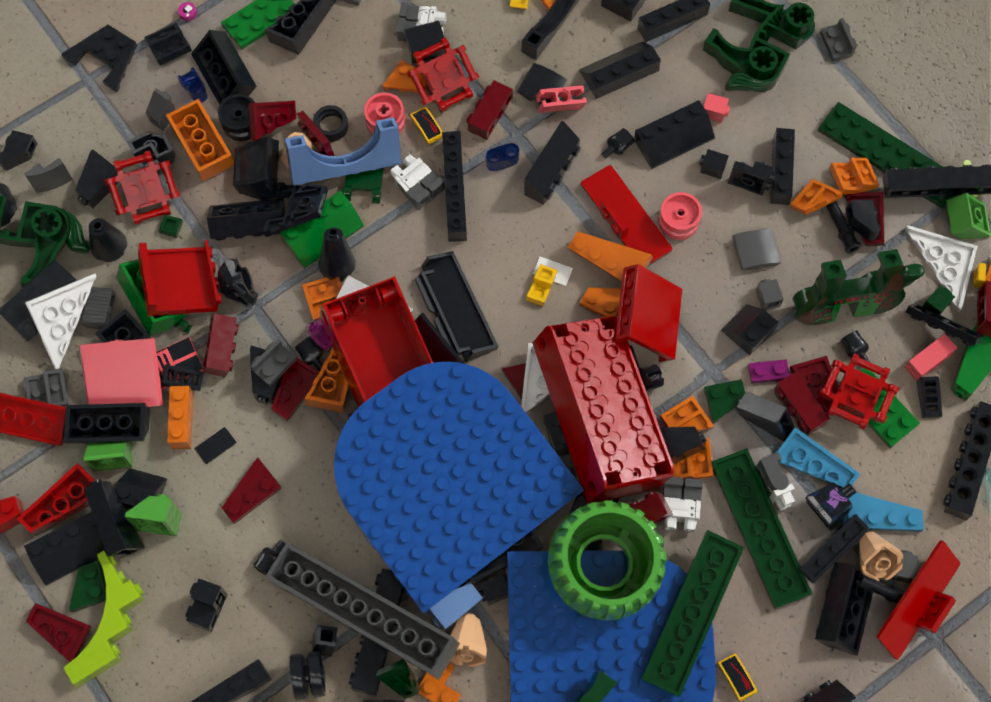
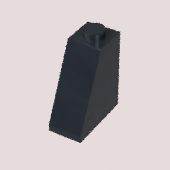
[75,149,120,209]
[250,345,283,404]
[737,391,795,442]
[659,427,707,464]

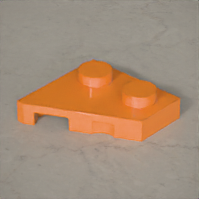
[382,60,426,93]
[790,179,843,215]
[580,287,621,317]
[660,396,714,431]

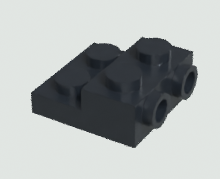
[728,161,775,196]

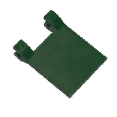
[343,168,384,203]

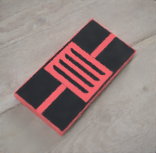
[156,337,203,391]

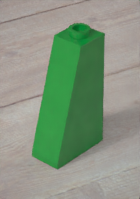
[951,324,991,401]

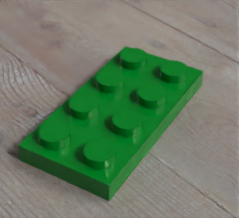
[221,0,295,50]
[861,368,920,449]

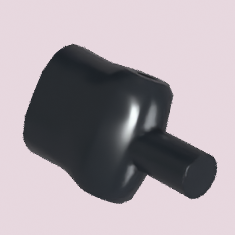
[602,128,635,158]
[840,330,870,362]
[295,336,323,372]
[253,540,285,576]

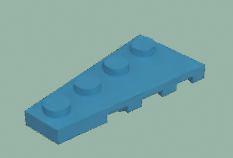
[777,428,860,488]
[842,493,924,532]

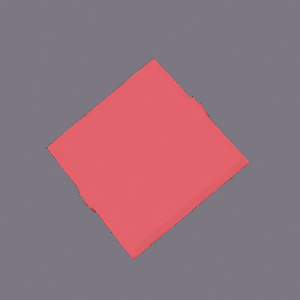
[79,338,163,407]

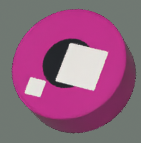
[178,2,197,21]

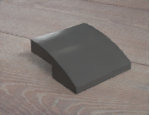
[24,158,73,193]
[732,229,781,270]
[24,368,69,406]

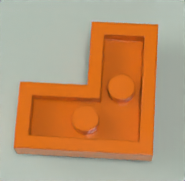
[419,663,462,702]

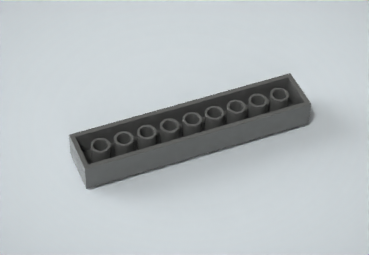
[265,543,460,680]

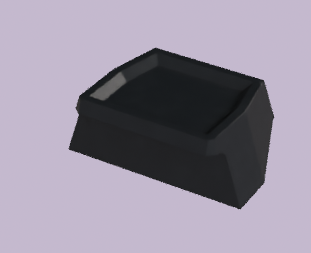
[233,136,279,200]

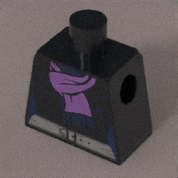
[805,482,857,531]

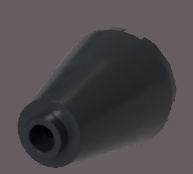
[89,218,127,262]
[318,228,356,279]

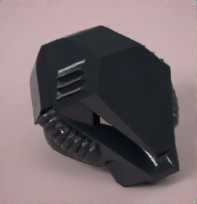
[217,259,258,306]

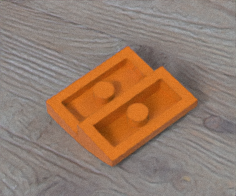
[829,158,880,195]
[302,277,342,320]
[673,438,715,480]

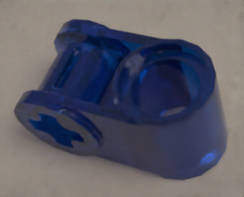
[177,68,208,103]

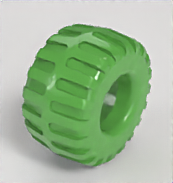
[548,500,667,620]

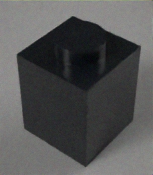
[699,149,729,179]
[478,574,508,606]
[311,625,338,657]

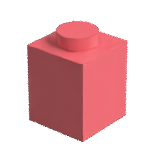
[704,93,731,123]

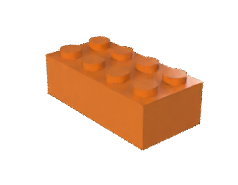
[166,98,234,182]

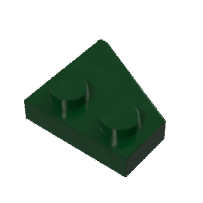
[69,561,106,612]

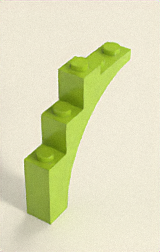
[63,551,144,688]

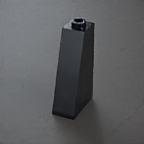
[83,479,145,557]

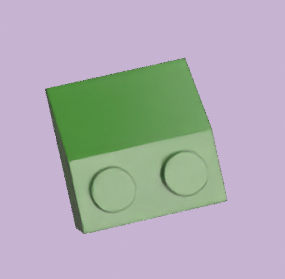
[946,193,991,239]
[84,442,133,472]

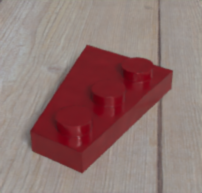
[221,457,282,524]
[26,603,91,662]

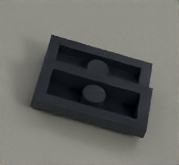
[144,23,192,66]
[517,63,567,104]

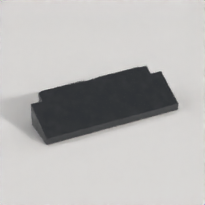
[415,251,498,362]

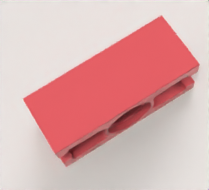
[536,85,587,113]
[904,334,957,381]

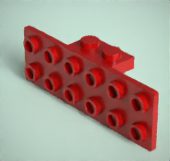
[581,165,673,265]
[876,540,961,660]

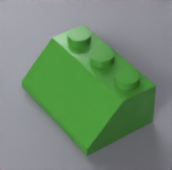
[125,494,182,536]

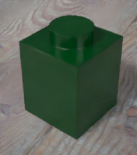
[923,285,955,315]

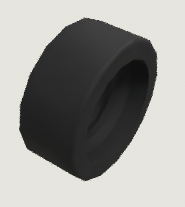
[313,105,348,142]

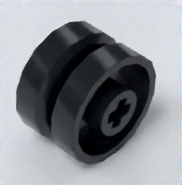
[218,94,255,141]
[290,650,326,701]

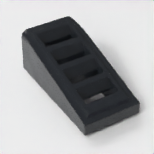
[161,364,204,391]
[916,376,942,419]

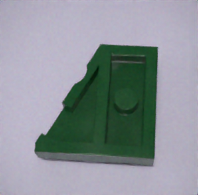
[704,379,746,423]
[376,659,421,699]

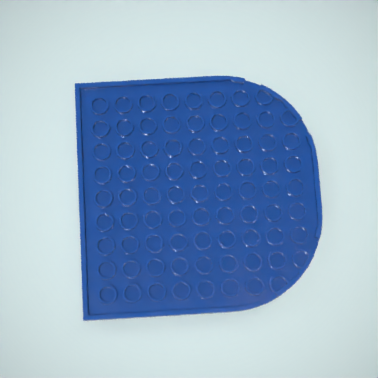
[334,362,584,613]
[507,550,716,702]

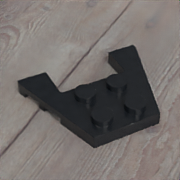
[61,25,137,92]
[263,182,328,237]

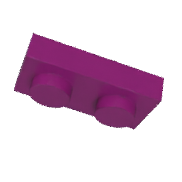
[748,359,790,384]

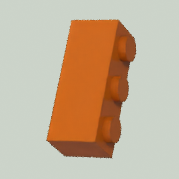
[167,386,194,449]

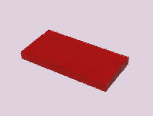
[0,392,66,446]

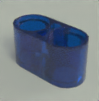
[486,143,520,171]

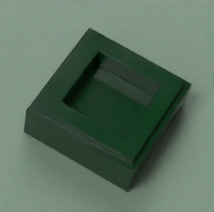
[158,215,183,238]

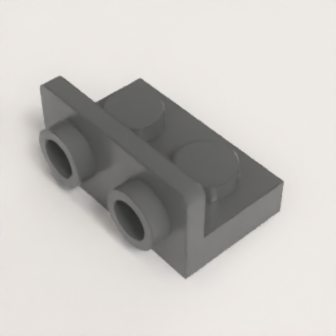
[820,18,857,62]
[251,339,297,387]

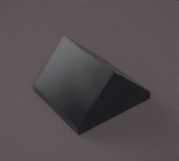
[404,20,445,64]

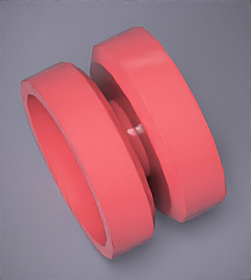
[364,92,405,135]
[659,192,702,240]

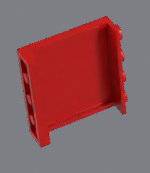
[138,240,222,316]
[615,264,683,362]

